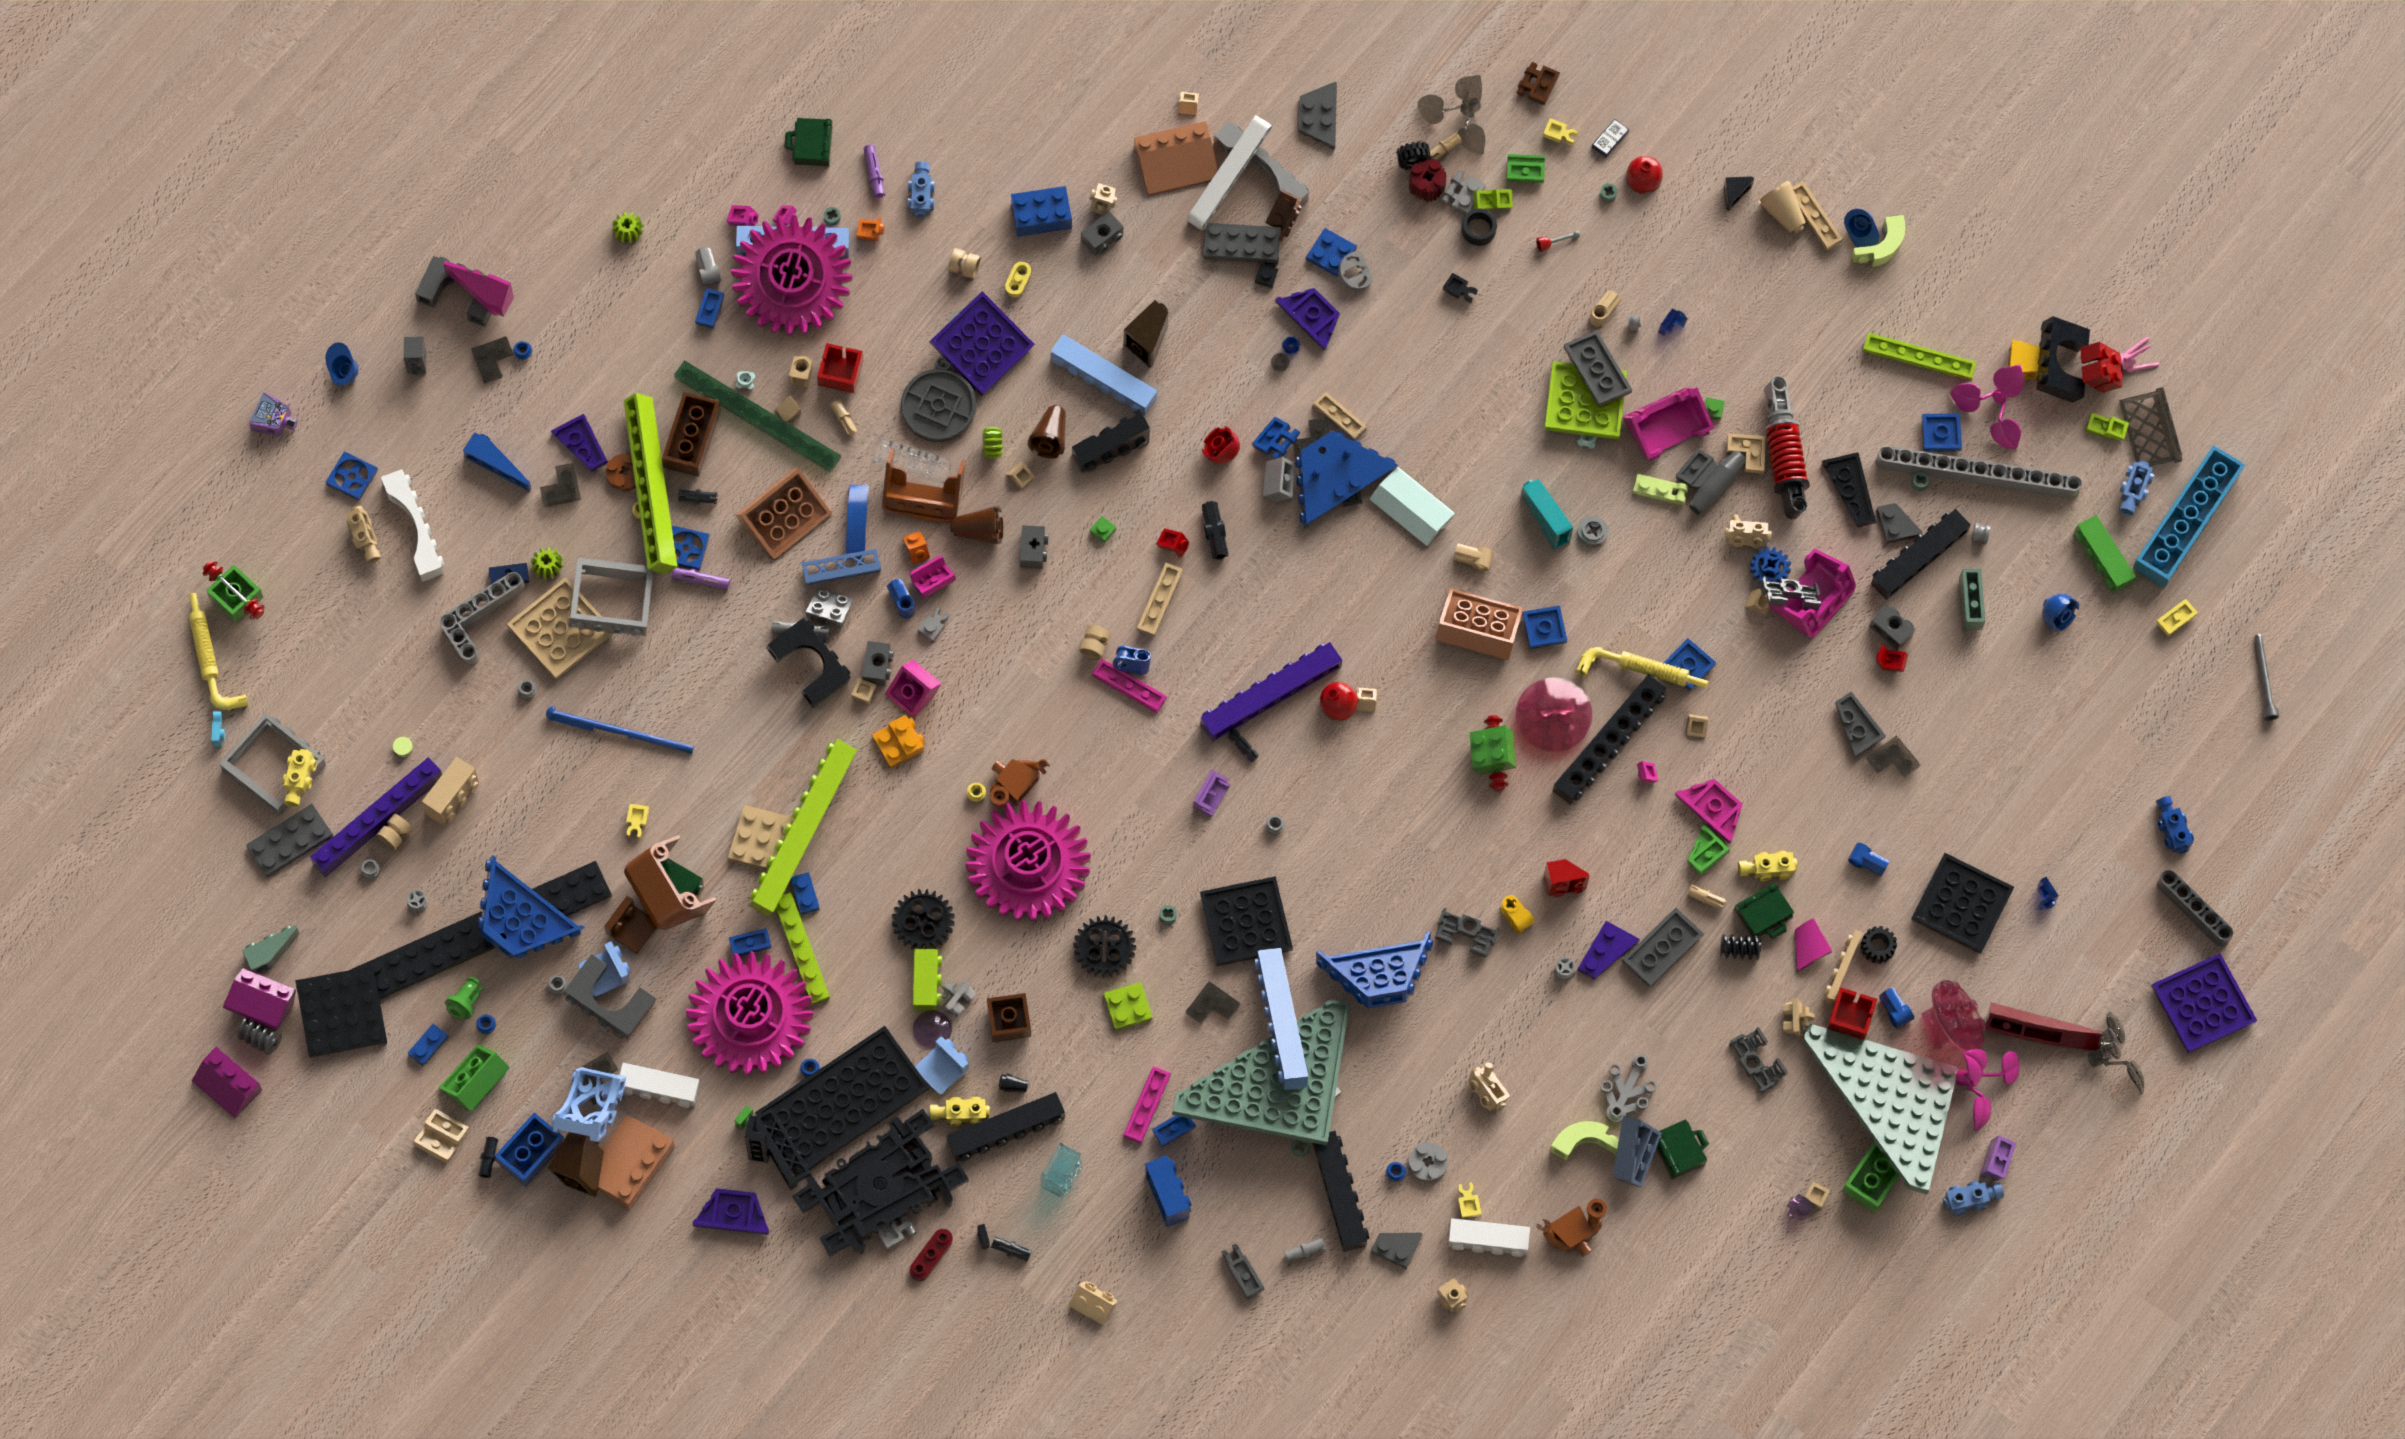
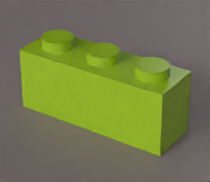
[913,949,942,1011]

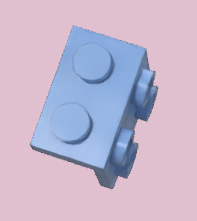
[579,941,631,997]
[915,1036,969,1095]

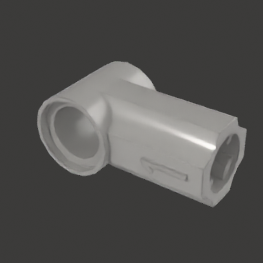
[695,247,721,286]

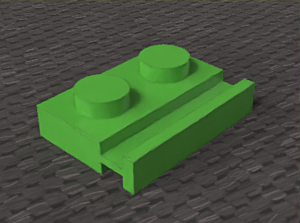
[1507,154,1545,183]

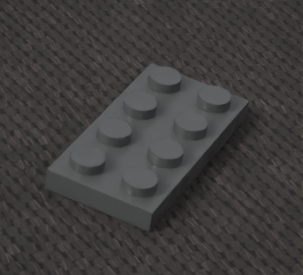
[1203,223,1281,263]
[1563,330,1632,407]
[246,804,333,878]
[1622,908,1704,988]

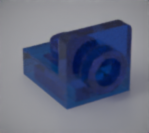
[1658,308,1688,336]
[2037,876,2059,910]

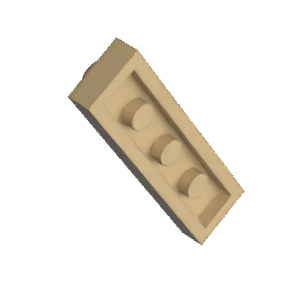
[1792,181,1843,251]
[1137,563,1183,637]
[1823,930,1862,1006]

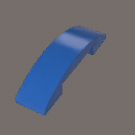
[846,484,869,557]

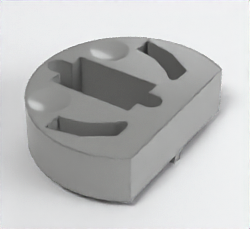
[1338,251,1373,290]

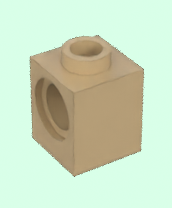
[789,355,813,387]

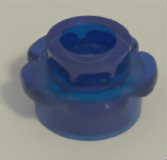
[1282,336,1300,354]

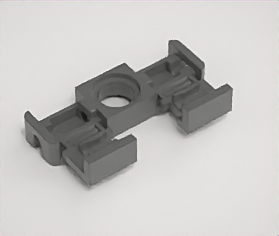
[1760,577,1822,610]
[1435,908,1500,958]
[1729,1027,1788,1094]

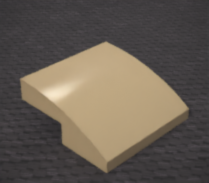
[413,1109,469,1163]

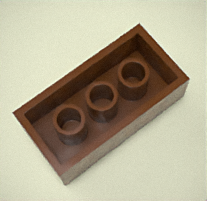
[662,392,721,477]

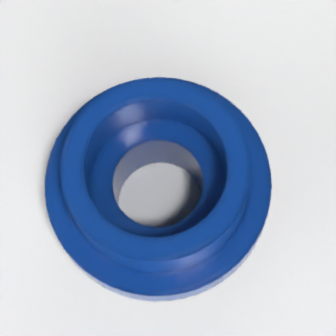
[513,341,532,360]
[476,1014,496,1034]
[800,1059,820,1078]
[1386,1162,1406,1182]

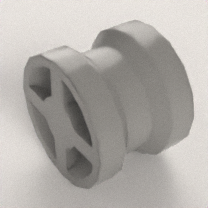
[1972,523,1991,544]
[407,890,428,913]
[1555,957,1575,980]

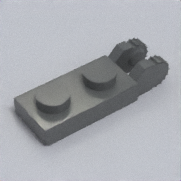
[1221,1244,1265,1300]

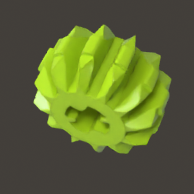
[612,211,644,244]
[982,427,1003,459]
[531,547,563,580]

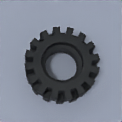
[1396,141,1432,170]
[1860,926,1897,964]

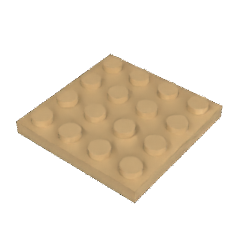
[507,577,614,680]

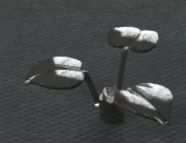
[1417,74,1485,155]
[2087,1012,2144,1095]

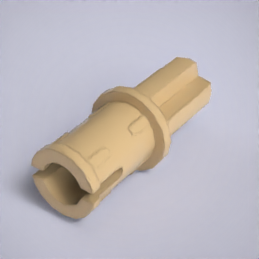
[1430,133,1462,160]
[830,400,857,436]
[1687,885,1726,909]

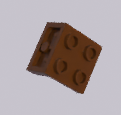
[1265,189,1302,241]
[604,896,657,953]

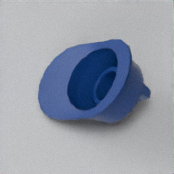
[1844,208,1880,248]
[325,342,359,385]

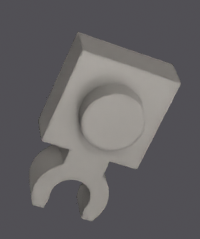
[918,607,949,642]

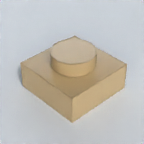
[851,678,876,704]
[1803,1182,1830,1209]

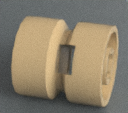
[948,248,981,279]
[1079,624,1111,660]
[376,814,413,850]

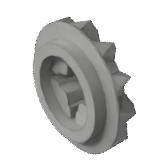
[1578,516,1608,546]

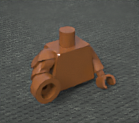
[990,759,1050,807]
[1536,1198,1607,1257]

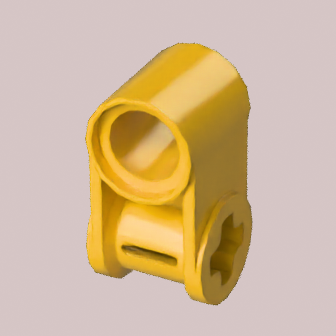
[1500,895,1535,934]

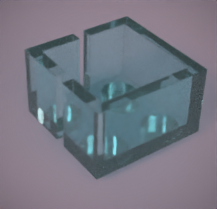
[1041,1143,1082,1198]

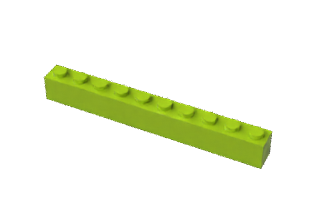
[623,393,677,574]
[748,739,857,917]

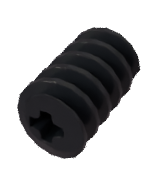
[1720,934,1761,960]

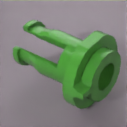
[444,977,484,1020]

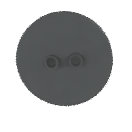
[901,369,976,442]

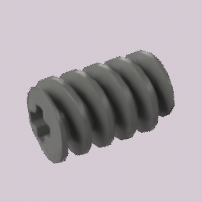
[237,1017,282,1055]

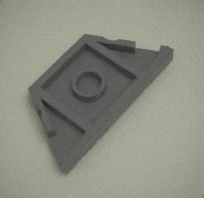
[1299,82,1337,149]

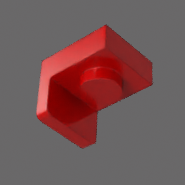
[1156,528,1189,558]

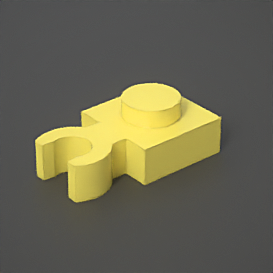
[1543,118,1578,145]
[626,804,649,839]
[1458,1182,1482,1219]

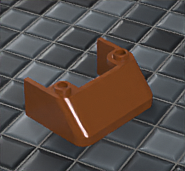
[882,449,966,523]
[624,835,717,930]

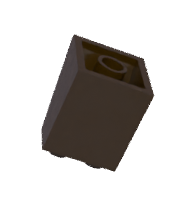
[1123,300,1168,368]
[548,1132,604,1197]

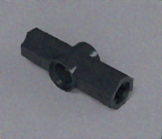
[1202,501,1229,560]

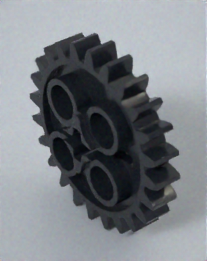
[892,889,955,949]
[1073,915,1136,978]

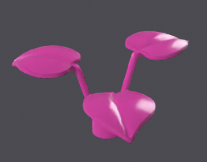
[1950,364,2023,449]
[1956,1049,2020,1131]

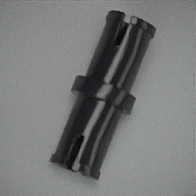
[678,489,718,504]
[478,1137,499,1178]
[990,1236,1032,1262]

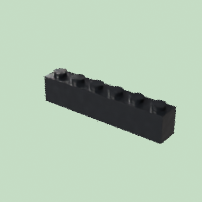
[1871,509,1971,600]
[947,1092,1065,1162]
[1312,1131,1370,1252]

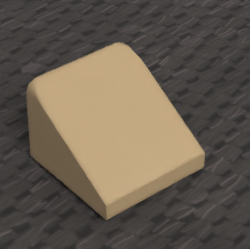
[1179,92,1199,115]
[775,395,801,424]
[1006,462,1035,489]
[1745,589,1770,615]
[1356,688,1377,712]
[1686,714,1708,738]

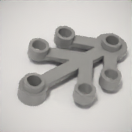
[1601,1054,1657,1123]

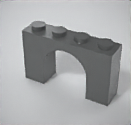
[415,256,492,327]
[564,954,656,1040]

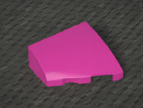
[1795,918,1832,971]

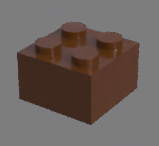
[987,993,1031,1043]

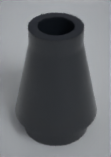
[999,1073,1028,1092]

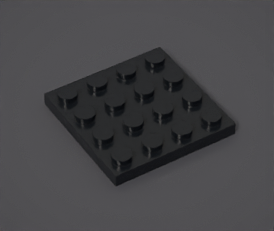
[1911,853,2014,954]
[1200,876,1293,966]
[295,966,387,1058]

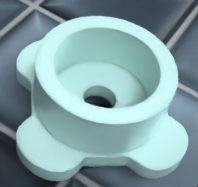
[735,371,755,390]
[1577,435,1597,449]

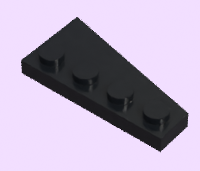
[1822,452,1876,527]

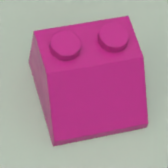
[885,660,942,718]

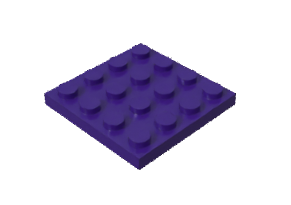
[929,291,1035,396]
[2151,953,2257,1053]

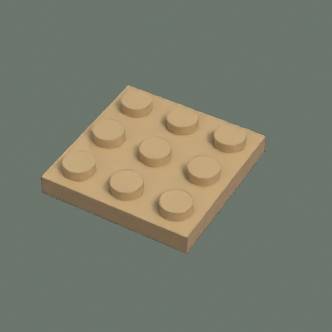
[728,805,793,870]

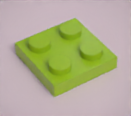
[1104,982,1153,1031]

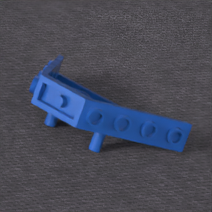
[1295,431,1398,528]
[477,855,585,959]
[1316,931,1433,1009]

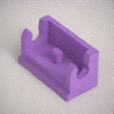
[1193,770,1230,817]
[1980,1136,2016,1181]

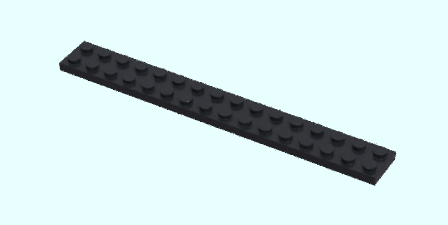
[350,861,612,1000]

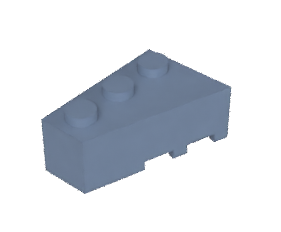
[1613,1116,1662,1188]

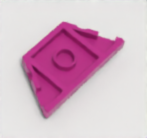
[1675,779,1743,844]

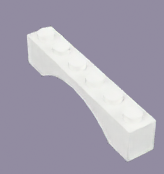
[381,469,445,582]

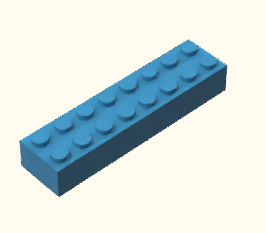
[2132,445,2245,588]

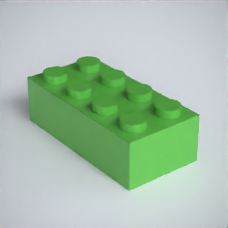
[1842,1142,1901,1213]

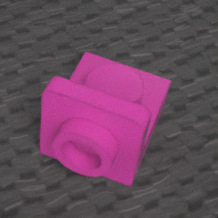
[726,205,759,226]

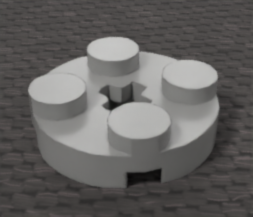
[1408,1142,1448,1183]

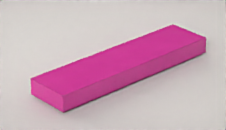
[1092,659,1167,714]
[1123,1066,1171,1144]

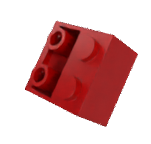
[1544,859,1589,897]

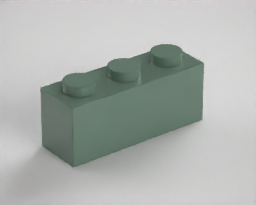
[1959,569,1986,630]

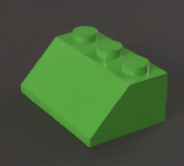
[439,1044,510,1111]

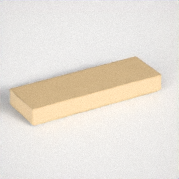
[1312,392,1367,440]

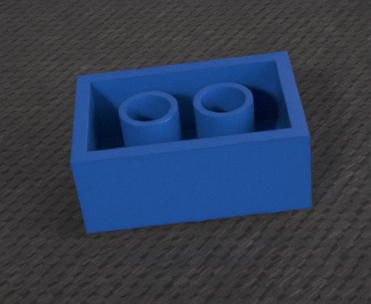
[1011,186,1072,237]
[494,1112,564,1187]
[1145,1155,1192,1227]

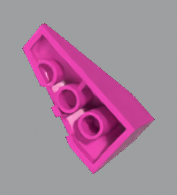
[444,261,514,317]

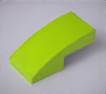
[1473,189,1513,210]
[2085,413,2129,440]

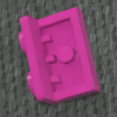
[909,555,956,598]

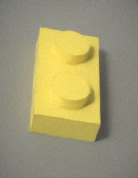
[2156,599,2198,637]

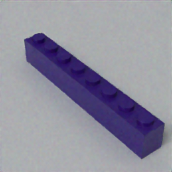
[1200,642,1342,742]
[310,757,442,877]

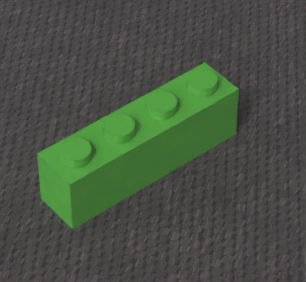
[2074,515,2136,593]

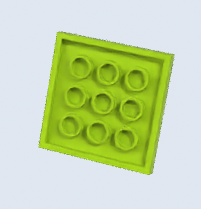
[1544,361,1627,440]

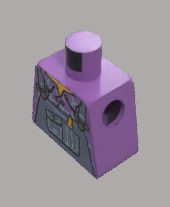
[249,392,298,436]

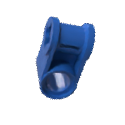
[1113,645,1151,675]

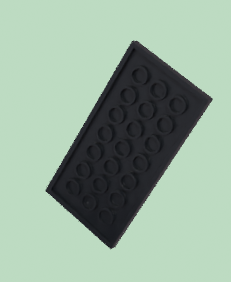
[755,1026,930,1175]

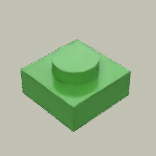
[1705,397,1725,421]
[1090,516,1116,543]
[734,1105,754,1130]

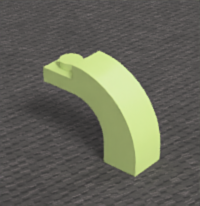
[1852,215,1905,267]
[1550,1121,1619,1161]

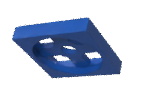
[325,451,378,500]
[672,526,710,570]

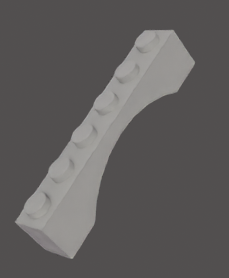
[1214,121,1309,206]

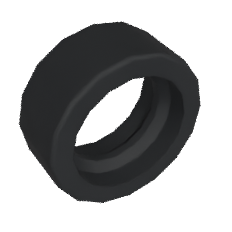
[1461,208,1497,246]

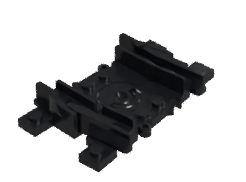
[792,1109,969,1257]

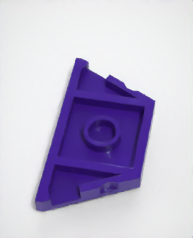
[1275,288,1340,351]
[693,1188,769,1235]

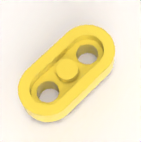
[1005,262,1031,298]

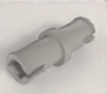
[1285,1238,1326,1263]

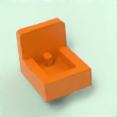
[857,217,885,241]
[903,531,930,564]

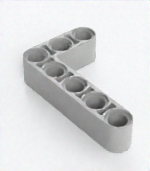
[440,572,525,665]

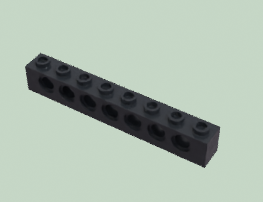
[1552,674,1666,805]

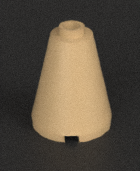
[1758,181,1806,234]

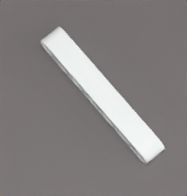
[1186,116,1272,230]

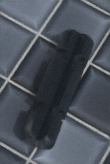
[1228,729,1258,762]

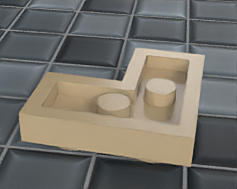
[1727,433,1766,474]

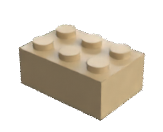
[422,756,479,827]

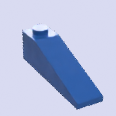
[463,432,531,492]

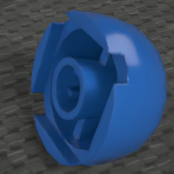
[2042,593,2079,632]

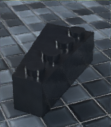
[1072,409,1150,473]

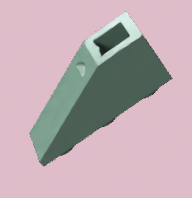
[242,925,299,974]

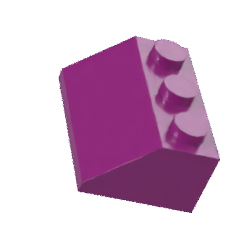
[223,968,296,1030]
[192,1046,262,1118]

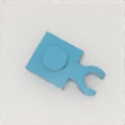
[211,712,225,747]

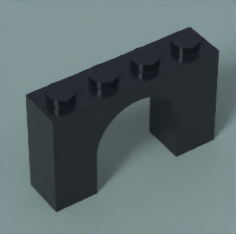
[2036,316,2090,403]
[766,617,851,708]

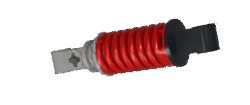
[1764,376,1810,519]

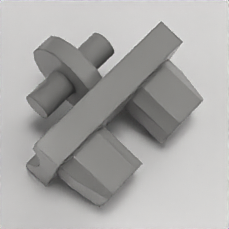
[941,980,976,1016]

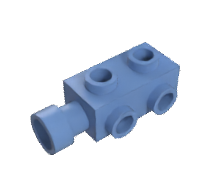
[908,161,935,218]
[2119,461,2154,516]
[1943,1181,2004,1216]

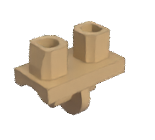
[1783,998,1815,1037]

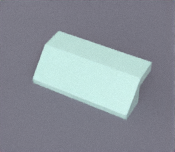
[1370,467,1455,546]

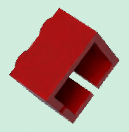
[2080,342,2123,393]
[817,343,863,393]
[1827,987,1877,1040]

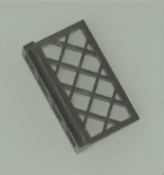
[2119,387,2182,467]

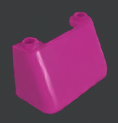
[1622,387,1714,461]
[1767,548,1856,638]

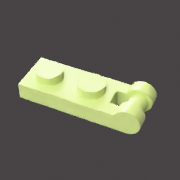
[1633,474,1689,505]

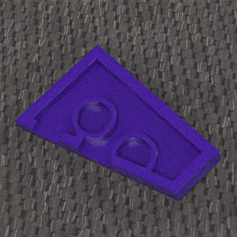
[551,414,608,471]
[1577,921,1640,980]

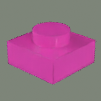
[772,205,797,225]
[1637,761,1659,784]

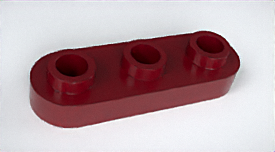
[910,1229,953,1281]

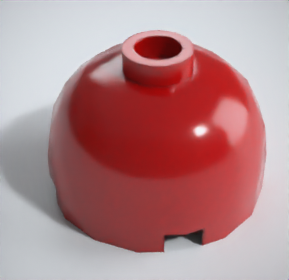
[1626,156,1663,194]
[1202,426,1240,465]
[1319,682,1359,721]

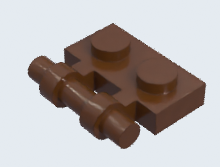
[1516,62,1560,105]

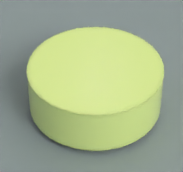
[393,737,413,757]

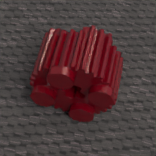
[1408,159,1447,202]

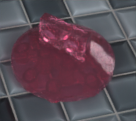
[1516,678,1592,752]
[1921,980,1985,1052]

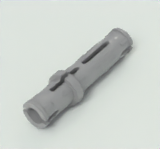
[771,621,830,638]

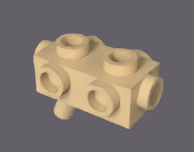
[1725,515,1772,549]
[1468,1063,1510,1112]

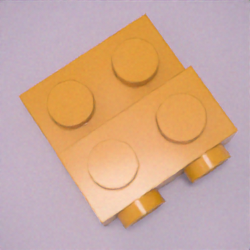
[872,715,926,769]

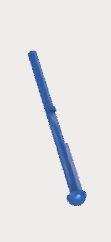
[546,706,694,754]

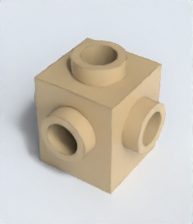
[1089,183,1117,215]
[1437,1278,1468,1313]

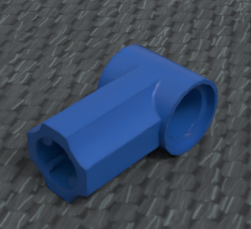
[887,579,915,618]
[1848,843,1890,877]
[1879,988,1914,1028]

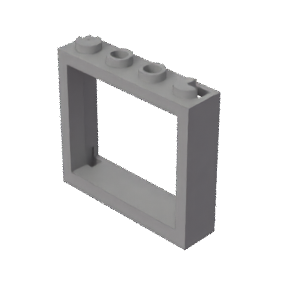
[569,558,653,636]
[219,713,326,816]

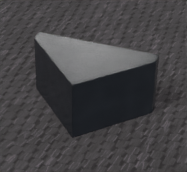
[1724,176,1754,211]

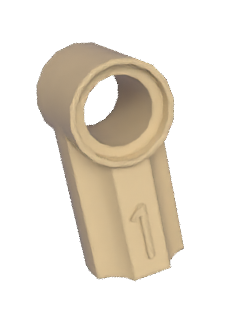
[1589,290,1621,327]
[1453,544,1494,572]

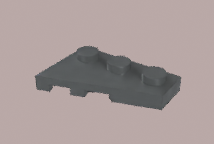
[1835,692,1886,759]

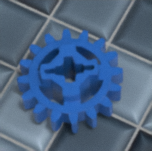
[1750,547,1791,585]

